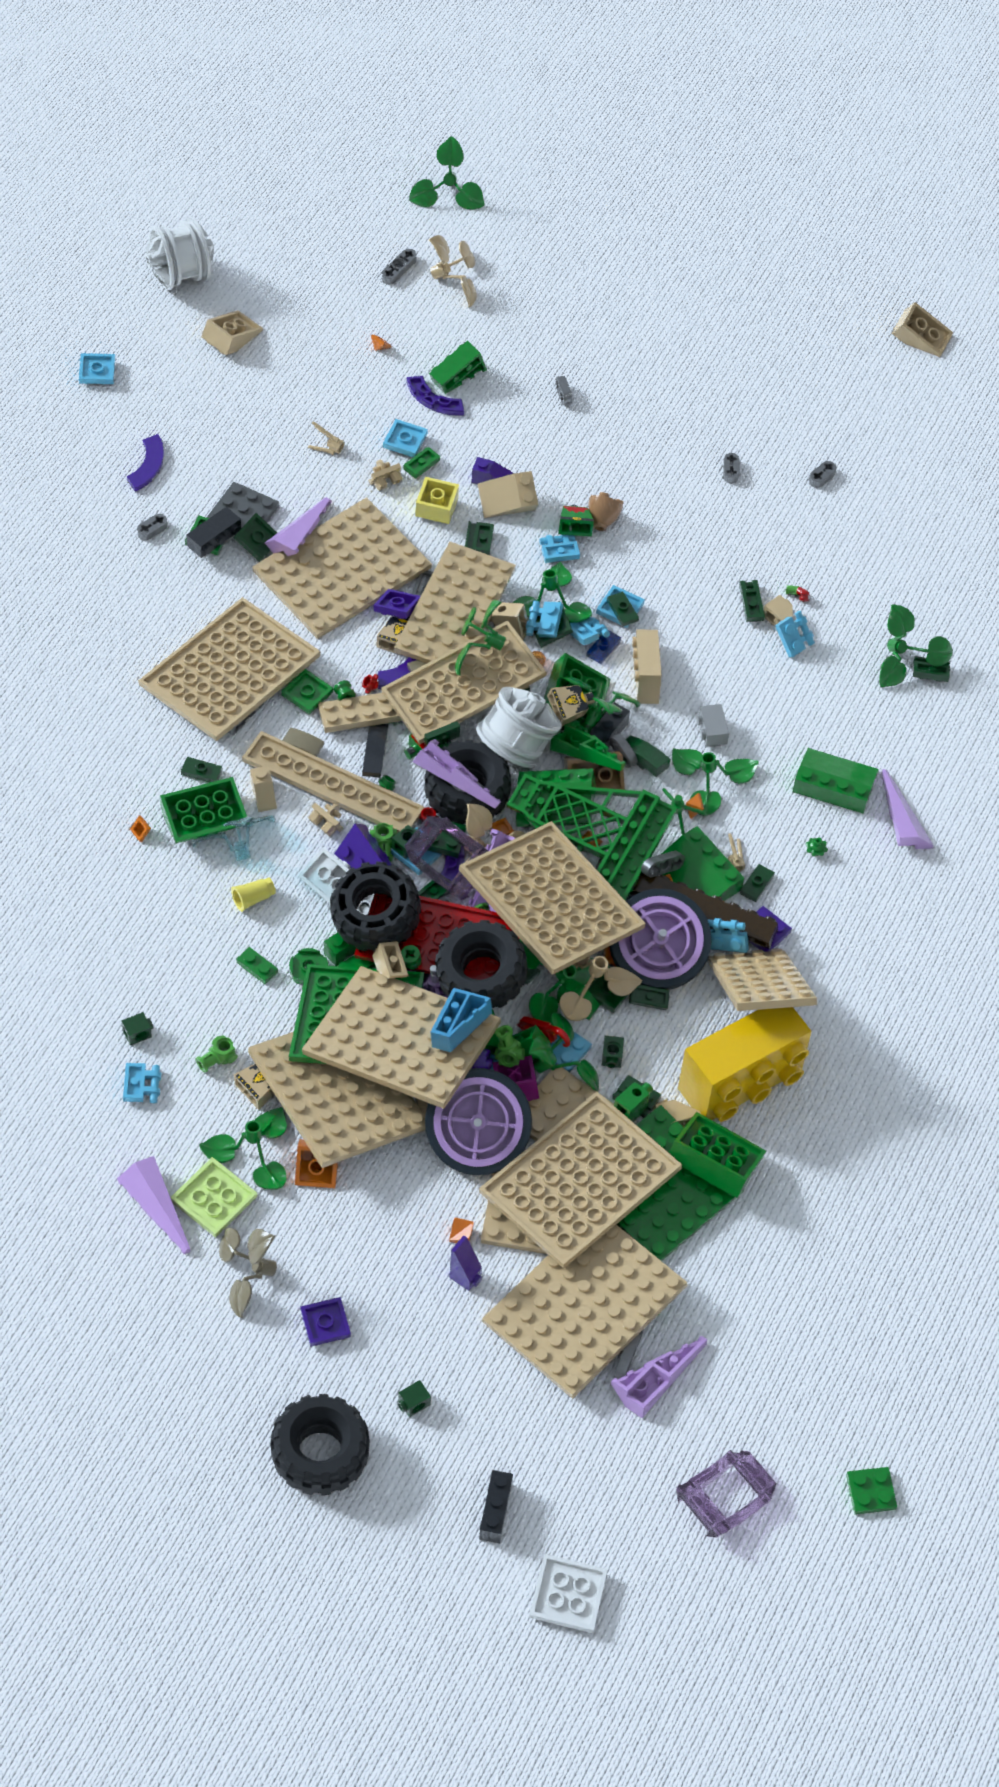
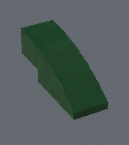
[626,735,671,777]

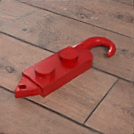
[516,1016,570,1048]

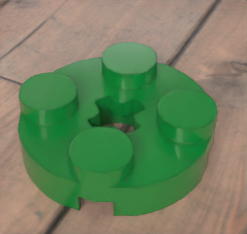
[289,948,328,984]

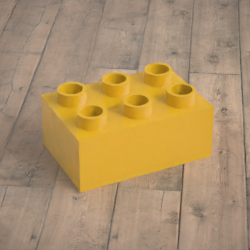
[678,1007,812,1122]

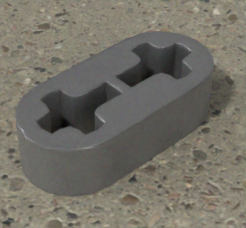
[555,376,572,405]
[723,453,740,484]
[809,461,836,488]
[137,514,168,540]
[609,733,638,768]

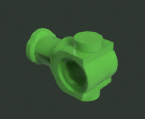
[370,823,397,862]
[495,1025,525,1067]
[195,1035,238,1073]

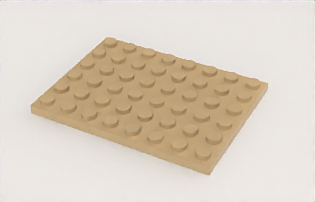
[252,497,432,639]
[138,597,321,741]
[459,821,646,975]
[302,966,501,1109]
[248,1032,425,1168]
[479,1092,682,1269]
[482,1225,687,1399]

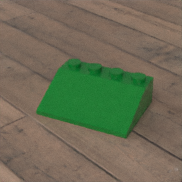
[544,653,611,733]
[792,748,879,814]
[516,768,596,827]
[160,777,250,844]
[660,826,744,901]
[669,1112,767,1198]

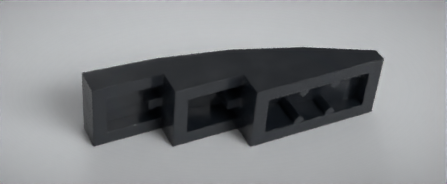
[362,724,389,778]

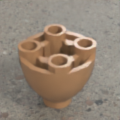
[588,492,624,531]

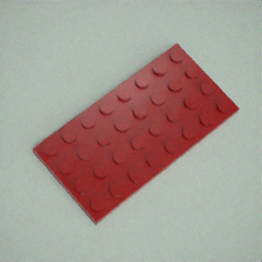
[354,894,520,980]

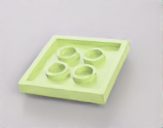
[170,1157,257,1238]

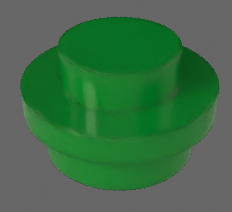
[378,775,396,791]

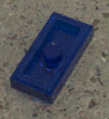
[586,630,621,664]

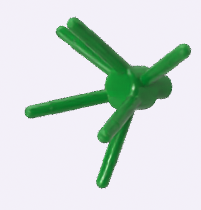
[662,788,706,835]

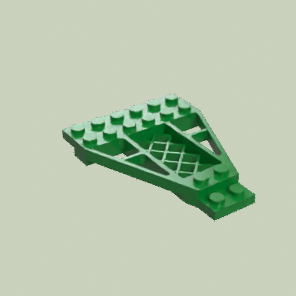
[507,773,678,901]

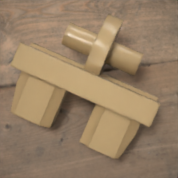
[368,459,402,491]
[308,803,344,837]

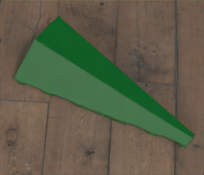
[550,720,625,771]

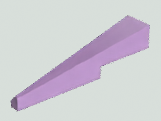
[265,497,332,556]
[412,739,501,808]
[881,769,933,849]
[117,1156,190,1254]
[611,1336,707,1418]

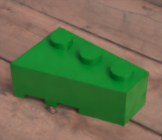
[429,340,487,394]

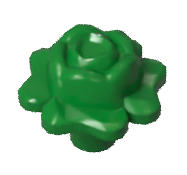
[805,837,828,857]

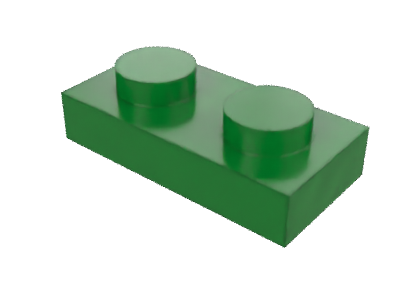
[403,447,440,479]
[236,946,278,985]

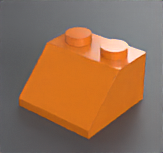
[295,1139,338,1188]

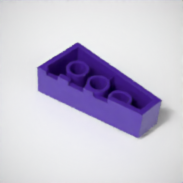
[334,823,392,869]

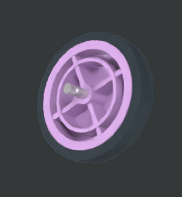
[609,889,711,990]
[425,1068,532,1176]

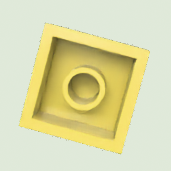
[415,477,459,524]

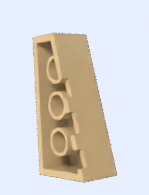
[632,629,662,704]

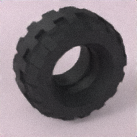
[424,740,511,824]
[330,861,421,952]
[435,920,528,1008]
[270,1394,370,1496]

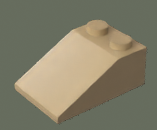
[892,302,953,357]
[201,310,263,355]
[477,471,538,518]

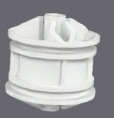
[145,217,214,290]
[476,687,561,768]

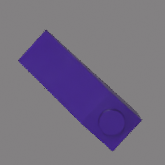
[471,457,514,484]
[449,1235,483,1291]

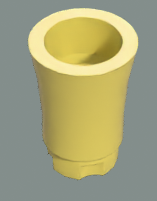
[231,877,276,912]

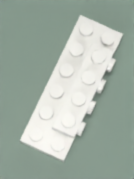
[298,848,374,915]

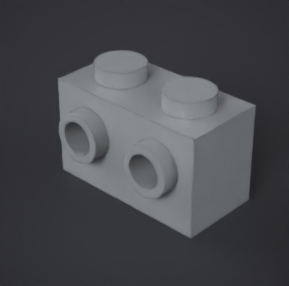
[696,704,729,747]

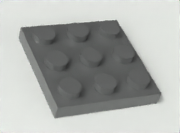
[207,481,280,528]

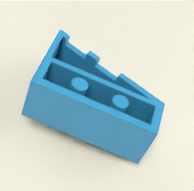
[430,988,492,1052]

